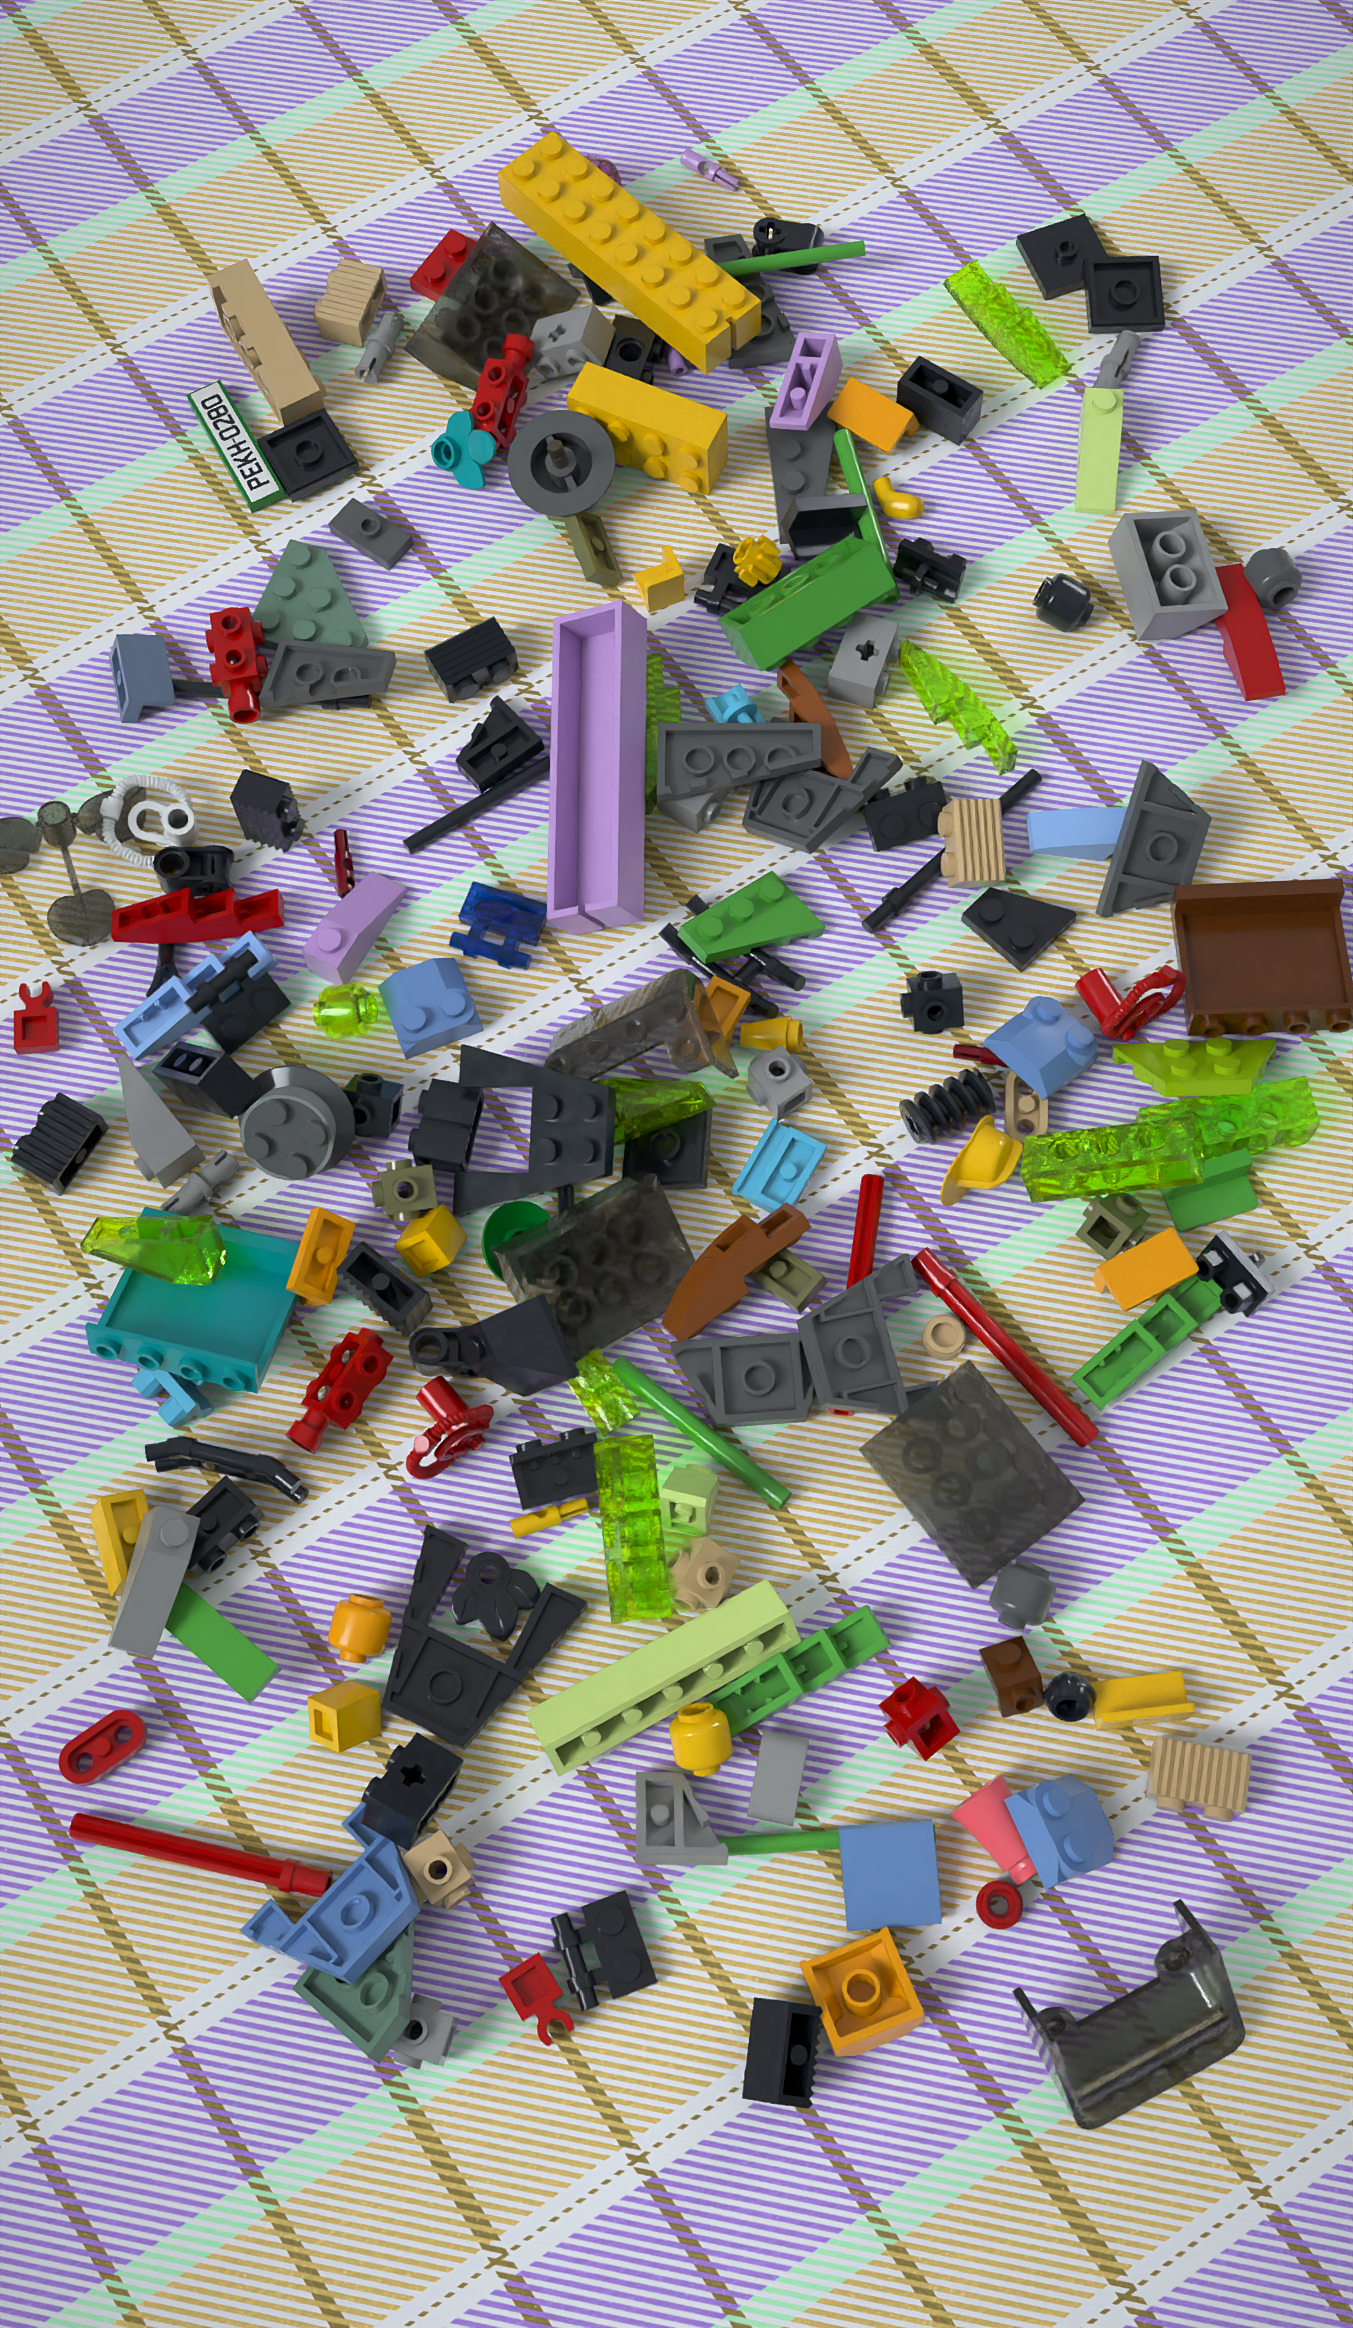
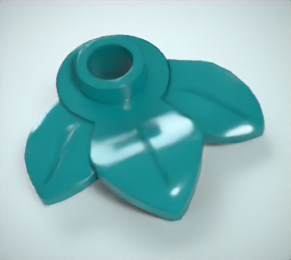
[431,411,497,489]

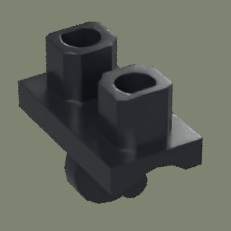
[892,537,967,604]
[1195,1230,1276,1318]

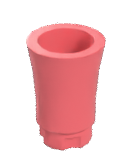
[950,1773,1037,1885]

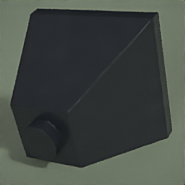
[456,1293,580,1397]

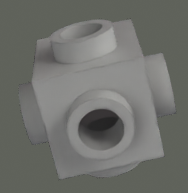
[746,1045,812,1121]
[391,1993,459,2070]

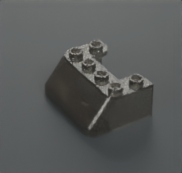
[544,968,740,1081]

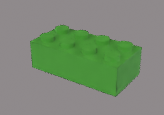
[717,536,896,672]

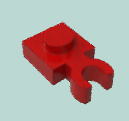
[14,981,59,1055]
[498,1952,575,2047]

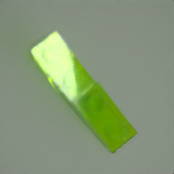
[645,653,682,815]

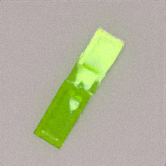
[943,259,1072,390]
[898,639,1018,776]

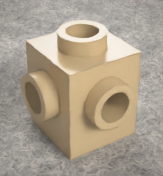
[661,1536,741,1612]
[401,1829,477,1910]

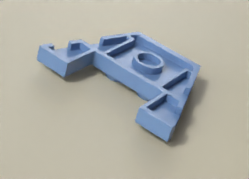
[240,1802,421,1984]

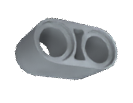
[747,1729,809,1826]

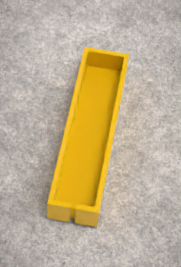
[497,131,761,375]

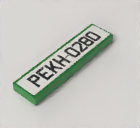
[186,380,286,513]

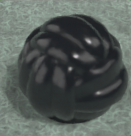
[1043,1671,1097,1722]

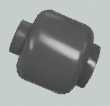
[1243,548,1302,608]
[989,1559,1056,1632]

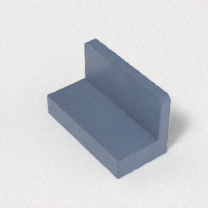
[109,634,176,723]

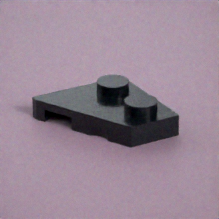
[961,887,1077,973]

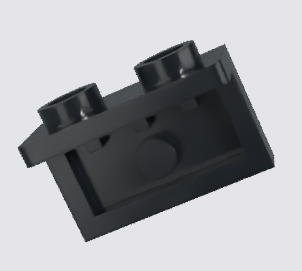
[858,775,947,852]
[509,1427,609,1511]
[185,1475,265,1578]

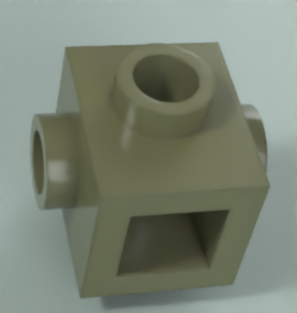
[371,1159,438,1222]
[1075,1188,1151,1261]

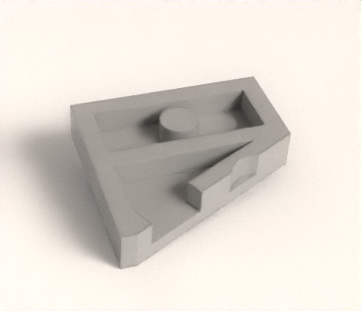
[635,1772,728,1865]

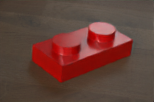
[409,229,483,305]

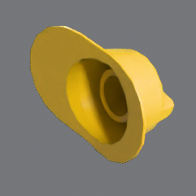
[940,1115,1023,1206]

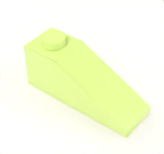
[1075,387,1124,515]
[659,1463,719,1537]

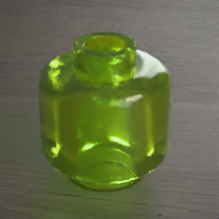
[313,982,378,1039]

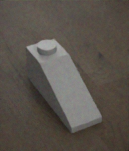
[117,1054,205,1189]
[107,1505,201,1658]

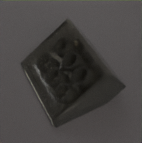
[403,221,581,398]
[490,1171,696,1363]
[858,1359,1086,1590]

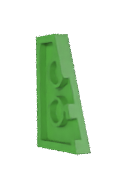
[678,871,826,964]

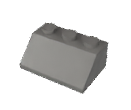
[1108,510,1228,641]

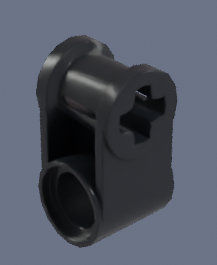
[751,217,825,275]
[153,845,235,896]
[408,1326,484,1379]

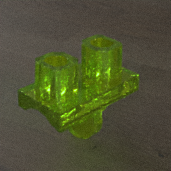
[567,1347,641,1438]

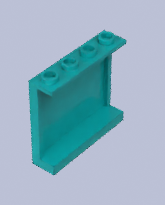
[85,1207,300,1394]

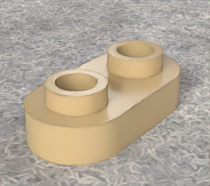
[1004,1070,1048,1150]

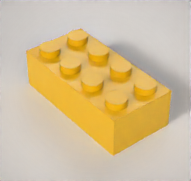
[566,361,728,496]

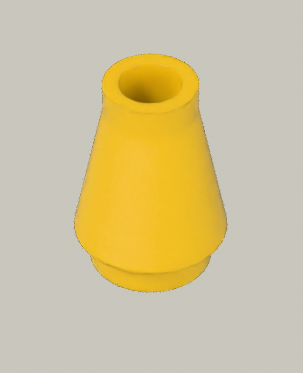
[740,1015,803,1055]

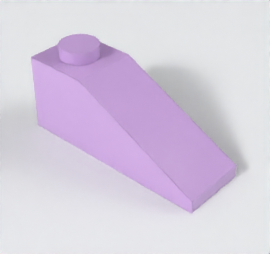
[769,332,843,431]
[301,871,408,989]

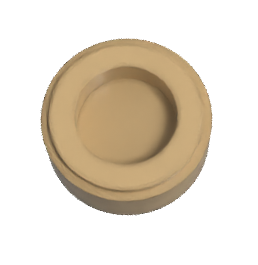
[922,1314,967,1361]

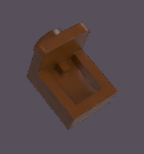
[979,1635,1044,1718]

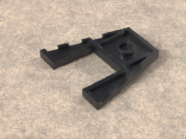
[452,1044,617,1215]
[381,1524,588,1750]

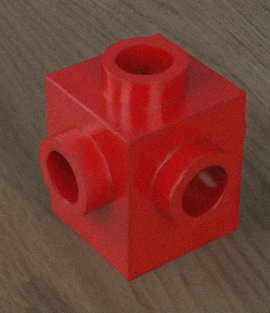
[878,1676,961,1761]

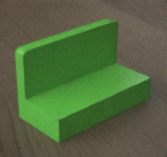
[1159,1148,1259,1233]

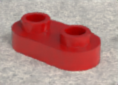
[58,1710,148,1786]

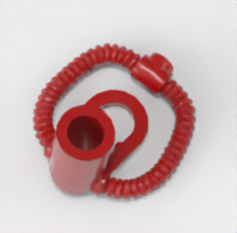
[1074,965,1187,1042]
[406,1376,494,1480]

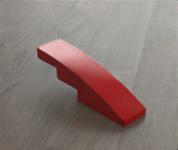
[1213,563,1286,701]
[111,887,285,944]

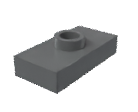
[328,498,414,571]

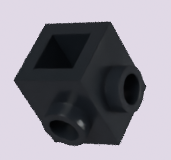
[900,971,964,1035]
[340,1073,404,1139]

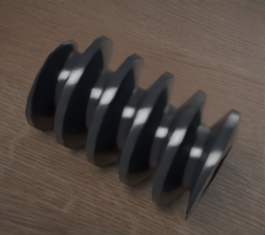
[899,1067,996,1145]

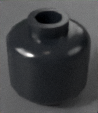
[1032,573,1094,633]

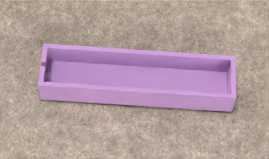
[547,600,647,935]

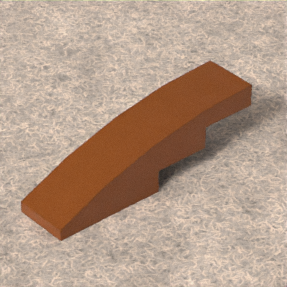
[777,657,853,781]

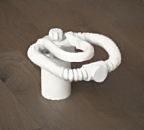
[100,775,199,867]

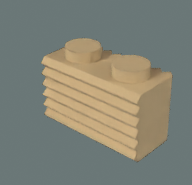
[314,258,387,348]
[938,798,1006,888]
[1145,1737,1252,1822]

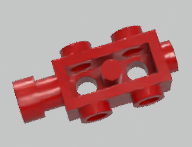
[469,333,535,452]
[205,606,269,724]
[285,1327,394,1454]

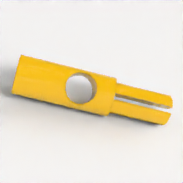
[509,1497,589,1539]

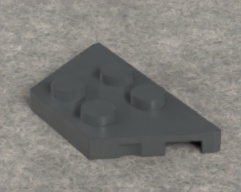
[1095,759,1212,918]
[670,1332,816,1428]

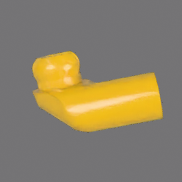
[872,477,924,520]

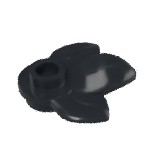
[451,1551,541,1641]

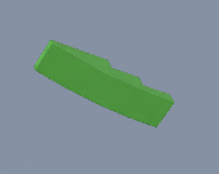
[1070,1275,1223,1411]
[165,1581,282,1704]
[704,1605,892,1739]

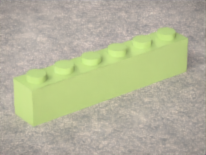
[525,1578,802,1777]

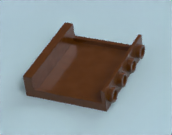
[1170,878,1353,1038]

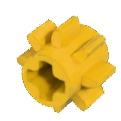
[733,534,782,587]

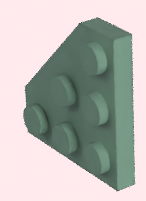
[252,539,369,650]
[292,1918,415,2064]

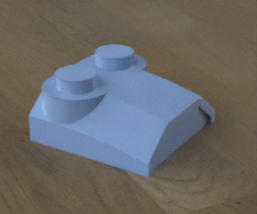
[377,958,484,1060]
[982,996,1098,1100]
[1004,1774,1114,1890]

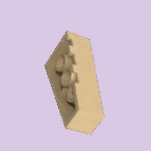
[206,258,327,427]

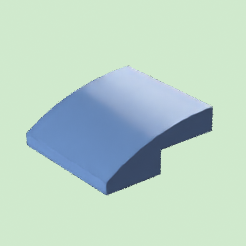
[838,1819,942,1931]

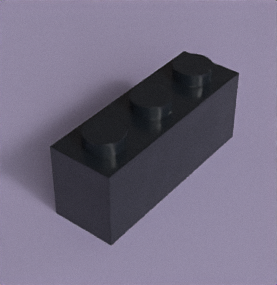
[151,1041,261,1119]

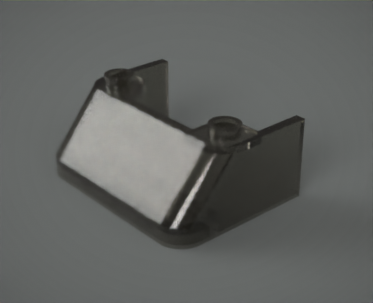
[1012,1898,1245,2130]

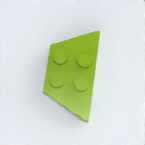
[1112,1037,1276,1097]

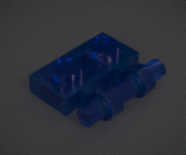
[449,881,547,971]

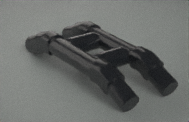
[658,894,806,1019]
[145,1436,309,1504]

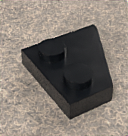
[455,695,545,794]

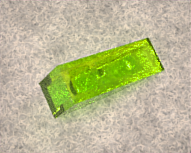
[594,1077,717,1146]
[80,1216,228,1285]

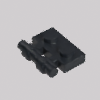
[694,543,791,616]
[184,949,291,1056]
[550,1890,658,2012]

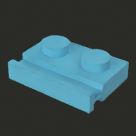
[732,1118,827,1213]

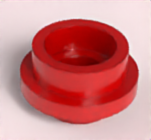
[975,1880,1023,1930]

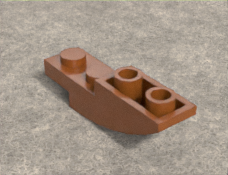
[661,1202,812,1343]

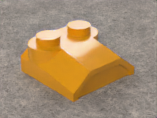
[799,1926,925,2057]

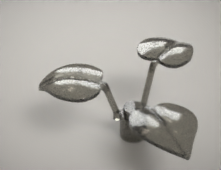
[0,786,146,947]

